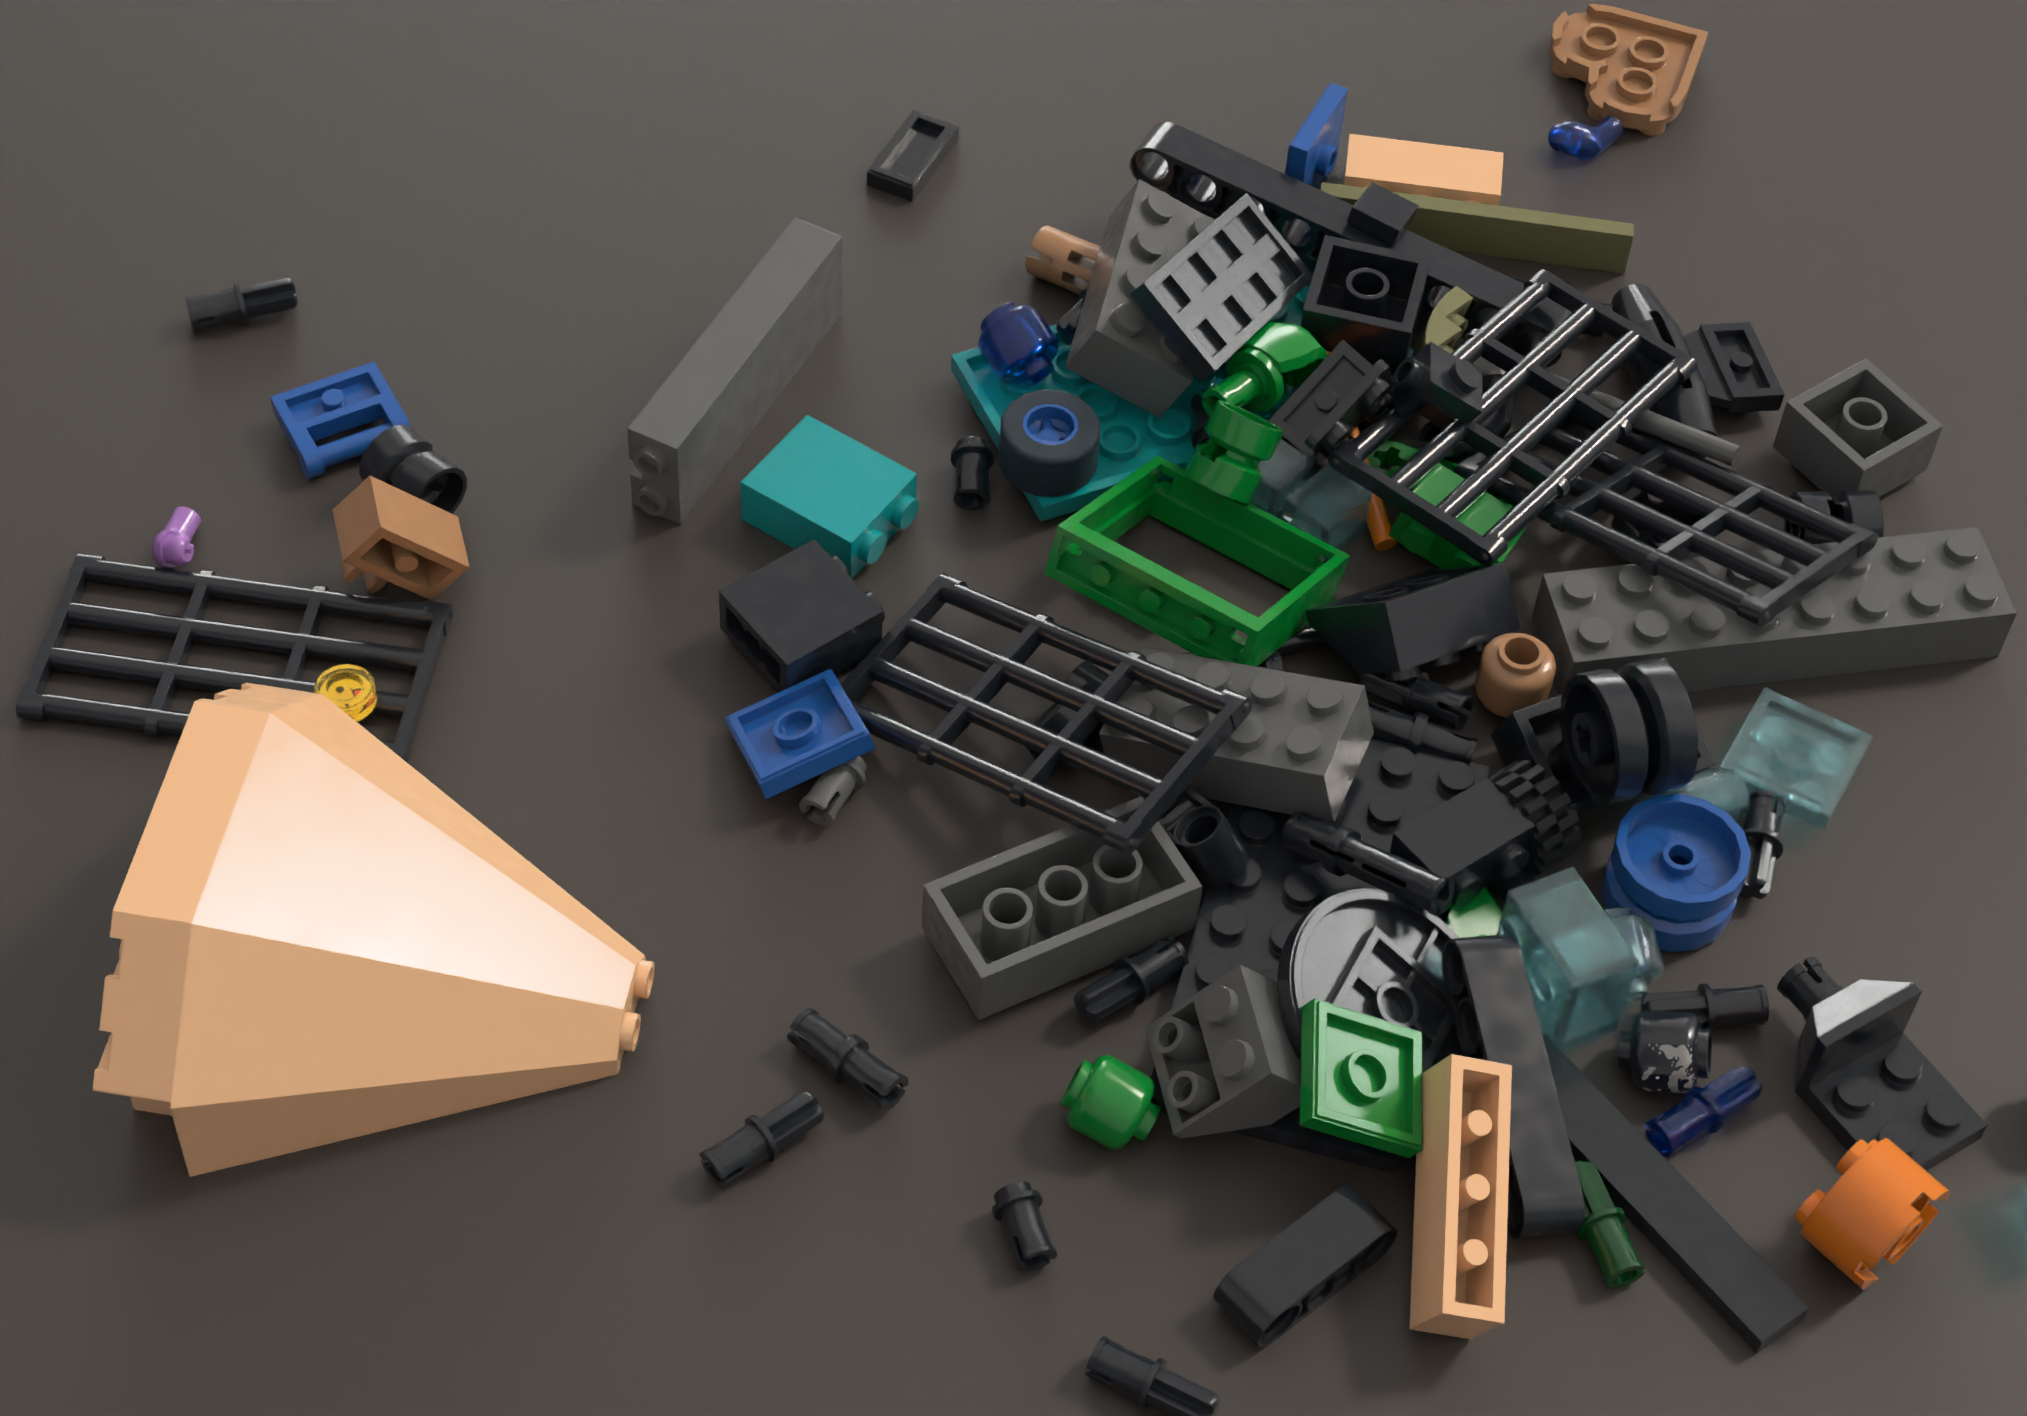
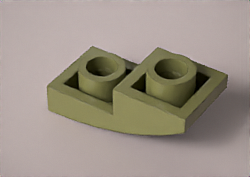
[1411,286,1473,357]

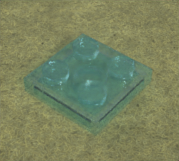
[1715,687,1873,830]

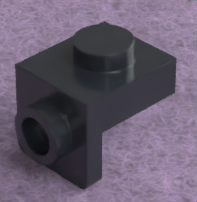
[1393,342,1483,425]

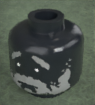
[1618,1010,1712,1093]

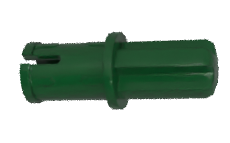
[1575,1160,1645,1288]

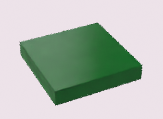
[1300,998,1422,1158]

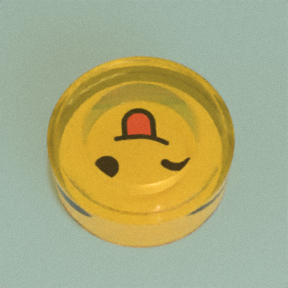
[314,664,377,722]

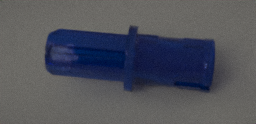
[1645,1066,1762,1157]

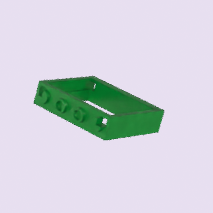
[1044,455,1350,667]

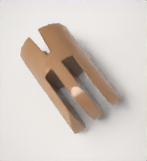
[1025,225,1100,294]

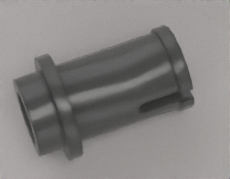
[799,756,867,826]

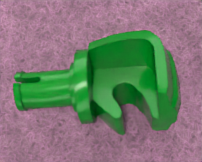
[1202,322,1327,416]

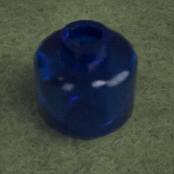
[978,302,1059,386]

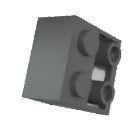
[1145,965,1301,1139]

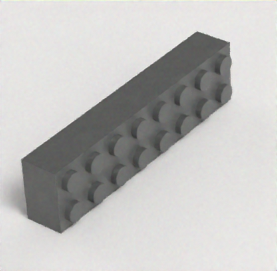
[1532,527,2017,696]

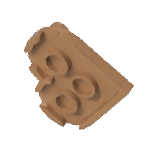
[1549,4,1709,136]

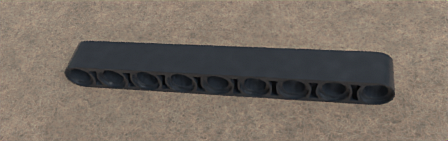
[1130,122,1572,367]

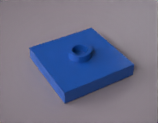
[1285,83,1348,190]
[724,669,875,799]

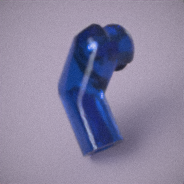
[1548,116,1623,160]

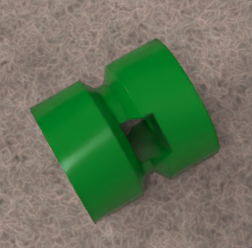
[1184,400,1284,504]

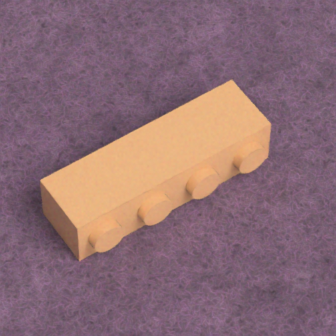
[1409,1054,1512,1339]

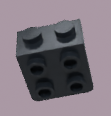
[1268,340,1393,469]

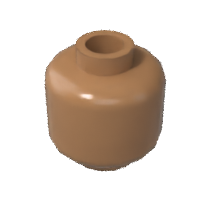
[1475,633,1556,718]

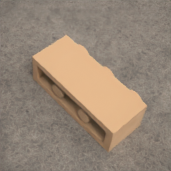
[1342,134,1504,206]

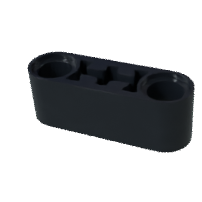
[1213,1184,1398,1347]

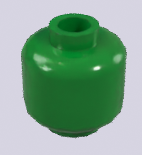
[1060,1054,1160,1150]

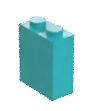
[740,415,919,579]

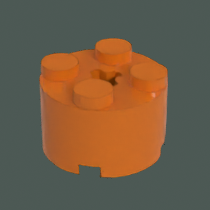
[1794,1138,1950,1290]

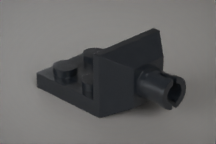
[1777,957,1988,1171]

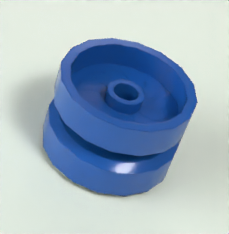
[1601,794,1751,952]

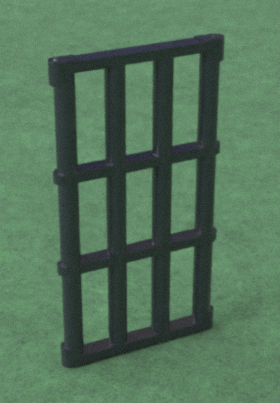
[1328,269,1698,566]
[1453,412,1878,627]
[16,553,454,763]
[841,573,1253,855]

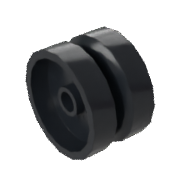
[1560,659,1698,805]

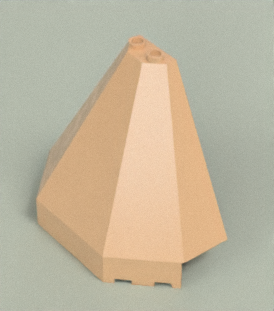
[92,683,655,1177]

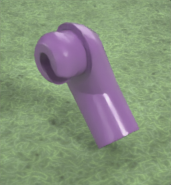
[151,506,201,568]

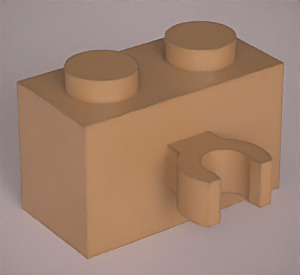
[332,476,470,601]

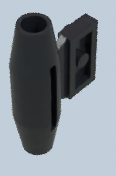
[1611,284,1785,458]

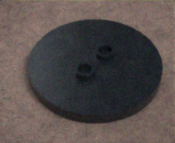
[1277,888,1462,1073]

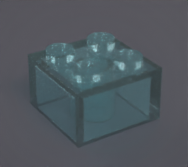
[1497,867,1639,1052]

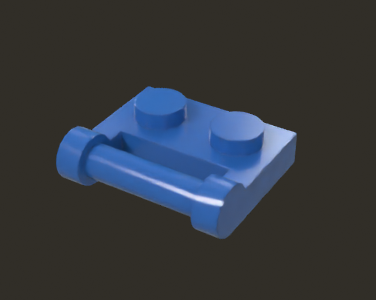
[270,361,411,480]

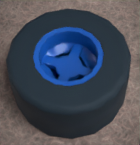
[998,390,1100,497]

